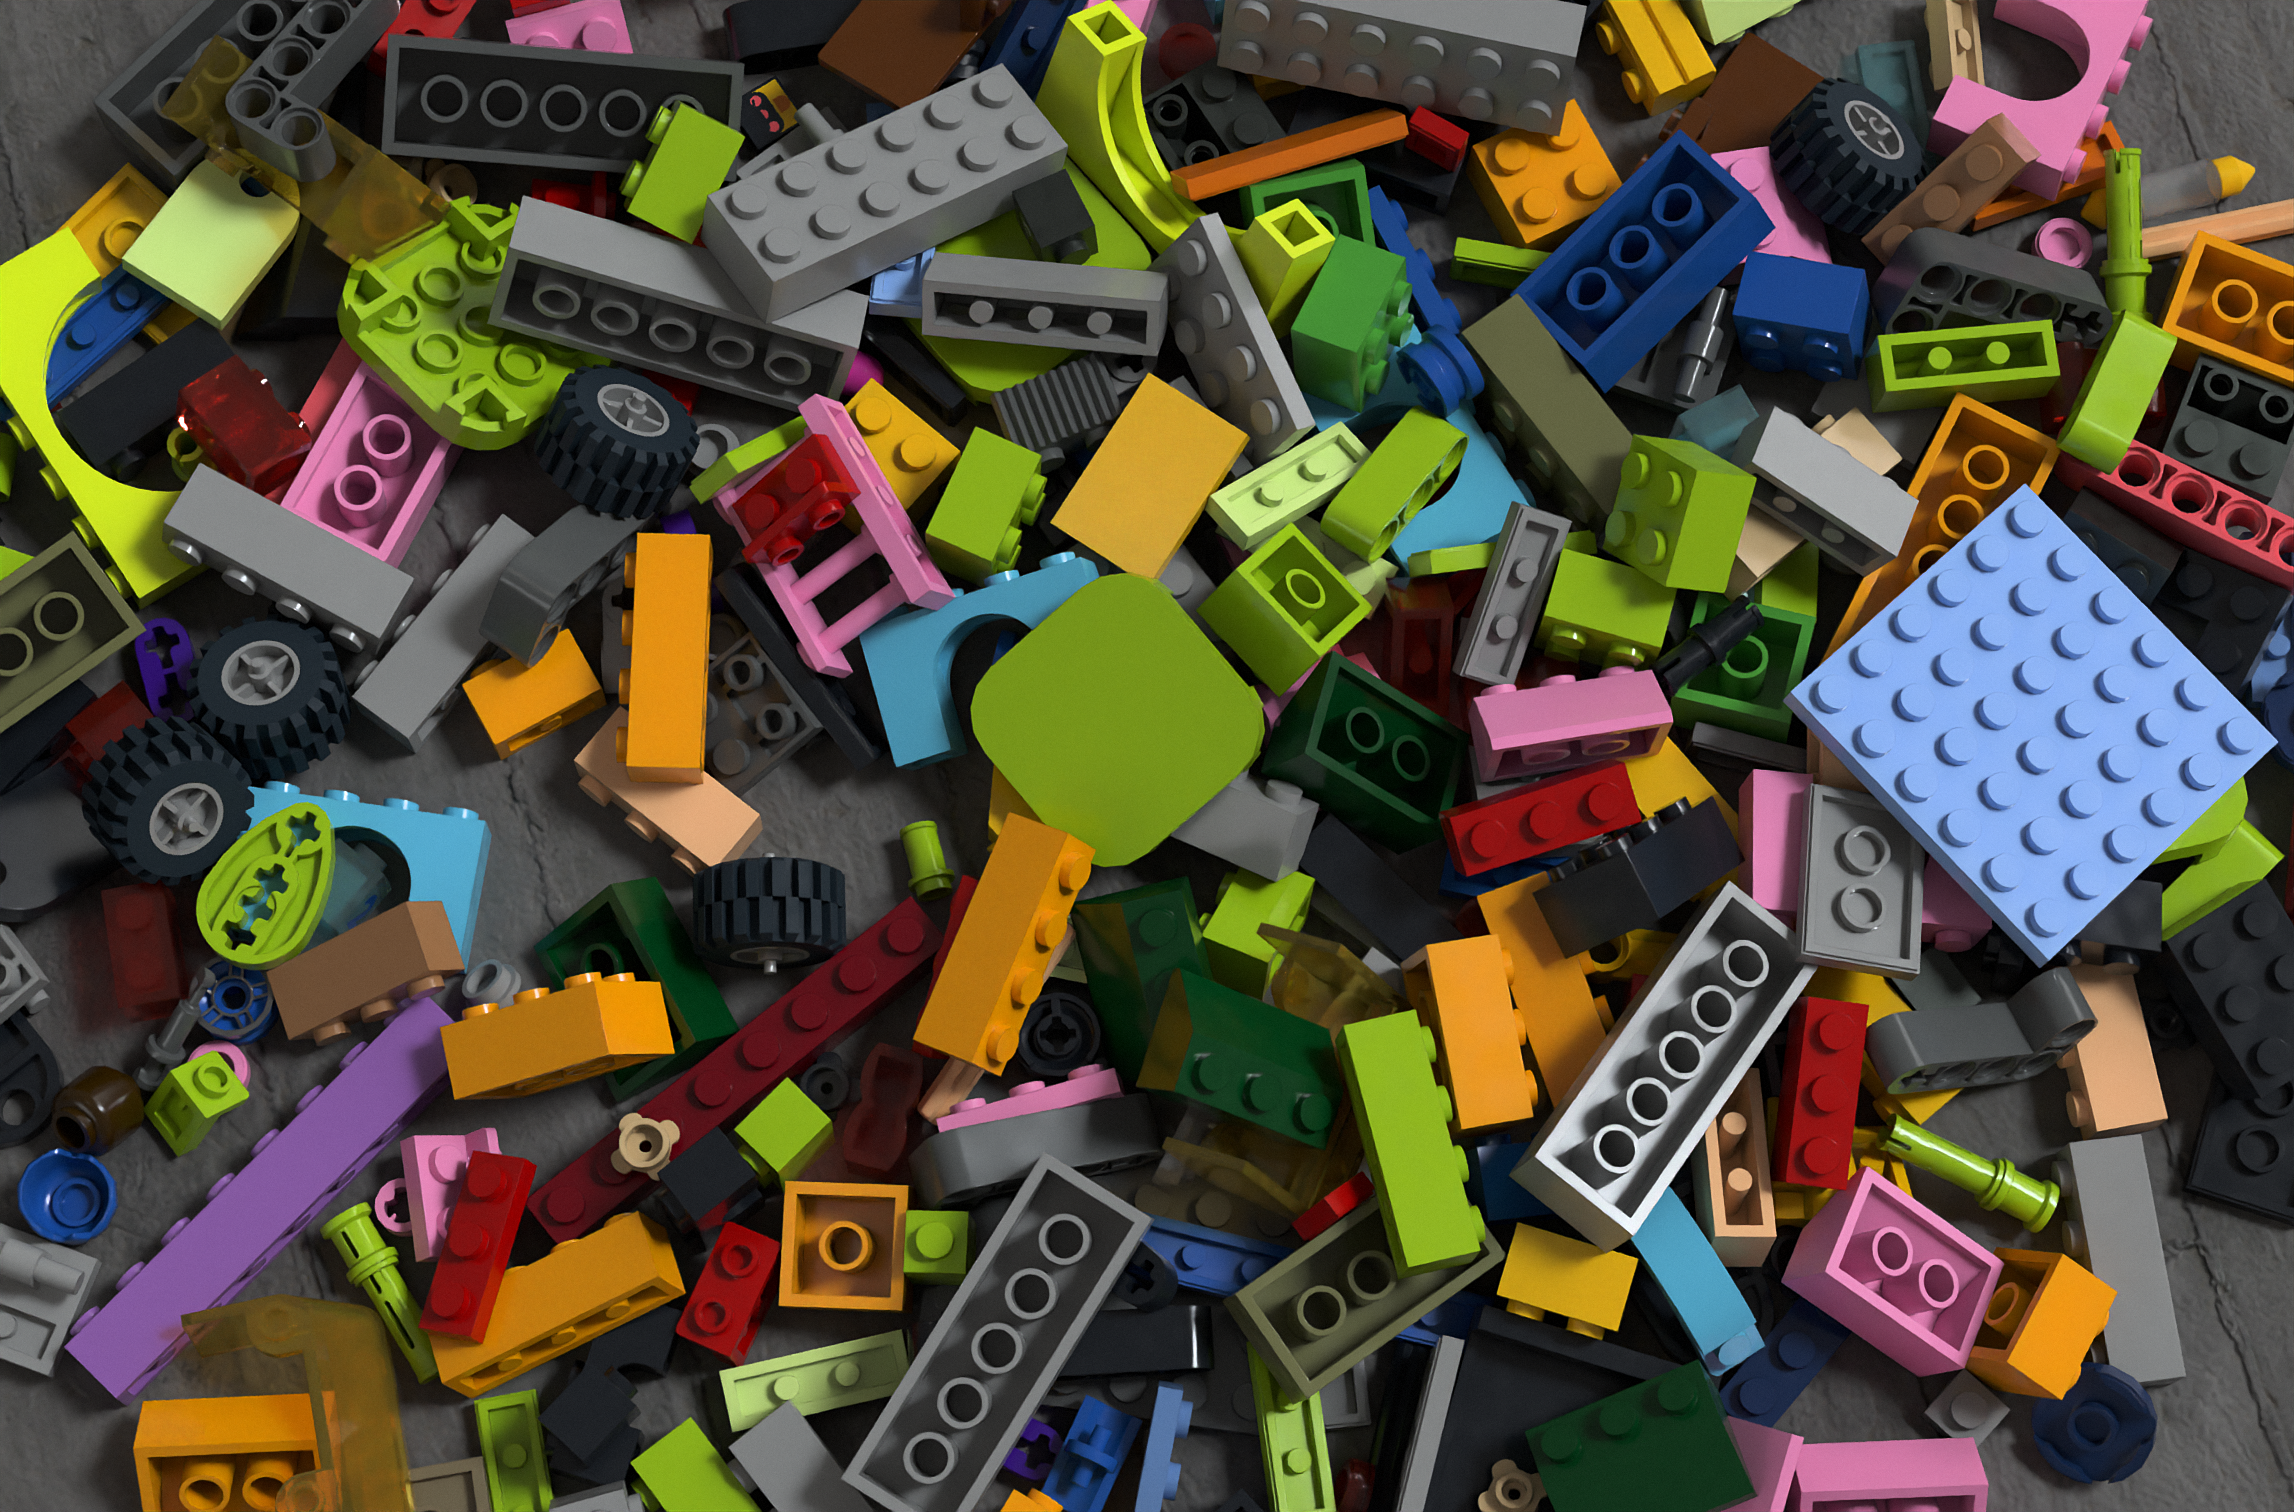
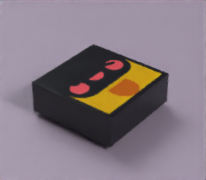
[740,75,800,155]

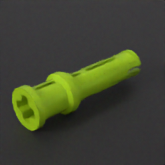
[2099,148,2153,324]
[1876,1113,2060,1233]
[319,1202,440,1385]

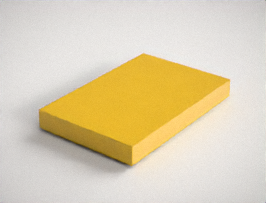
[53,162,199,346]
[1050,372,1251,579]

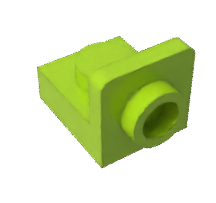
[144,1051,249,1157]

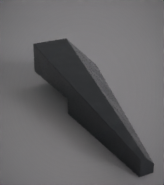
[237,62,368,341]

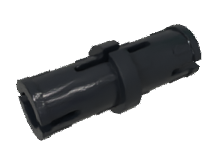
[1648,595,1765,697]

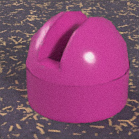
[841,350,884,397]

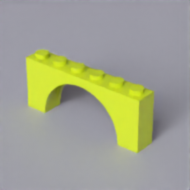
[1034,0,1336,340]
[0,226,235,609]

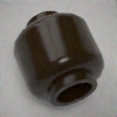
[51,1065,144,1157]

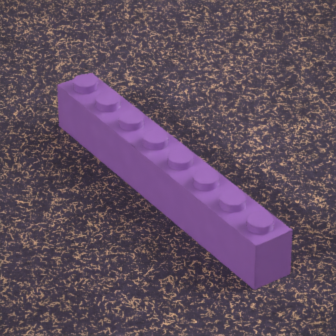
[64,997,455,1406]

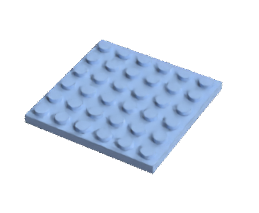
[1783,484,2278,968]

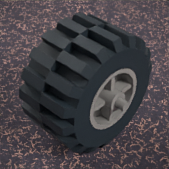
[1769,77,1928,235]
[534,365,700,518]
[187,614,352,779]
[81,716,254,886]
[692,853,846,975]

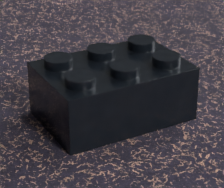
[1532,796,1746,959]
[2151,878,2294,1100]

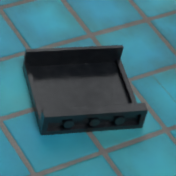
[1423,1304,1721,1512]

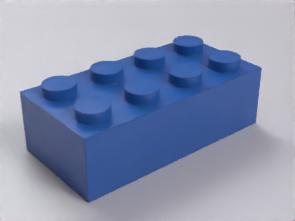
[1510,129,1776,393]

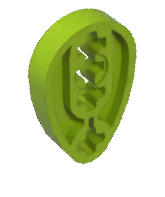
[196,802,336,970]

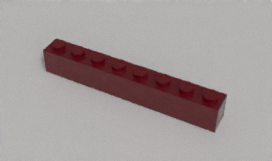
[525,895,944,1245]

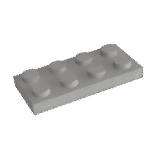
[1146,212,1316,472]

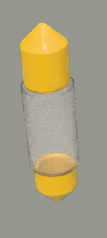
[2080,155,2255,230]

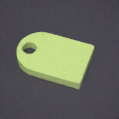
[122,150,300,331]

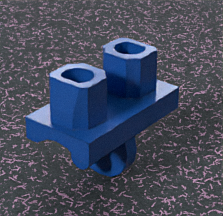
[1041,1395,1143,1512]

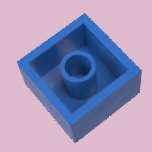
[1732,251,1873,382]

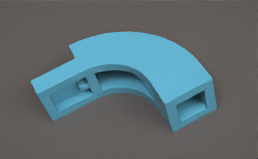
[1625,1186,1765,1376]

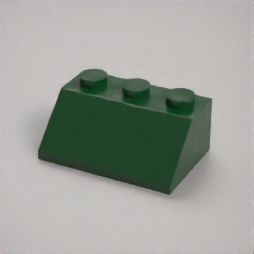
[1261,651,1470,855]
[533,876,740,1103]
[1070,876,1214,1081]
[1136,968,1344,1151]
[1525,1359,1757,1512]

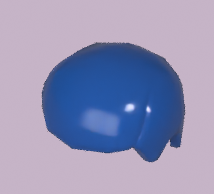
[17,1148,118,1245]

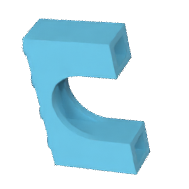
[1301,323,1537,600]
[859,552,1100,771]
[227,781,492,974]

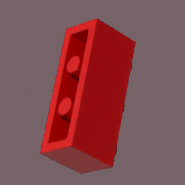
[1438,758,1642,877]
[1770,996,1869,1191]

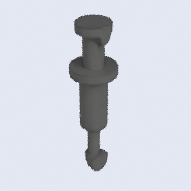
[132,967,216,1092]

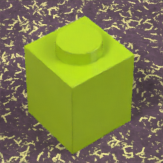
[903,1210,977,1285]

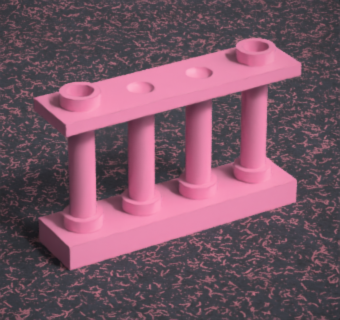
[712,393,956,678]

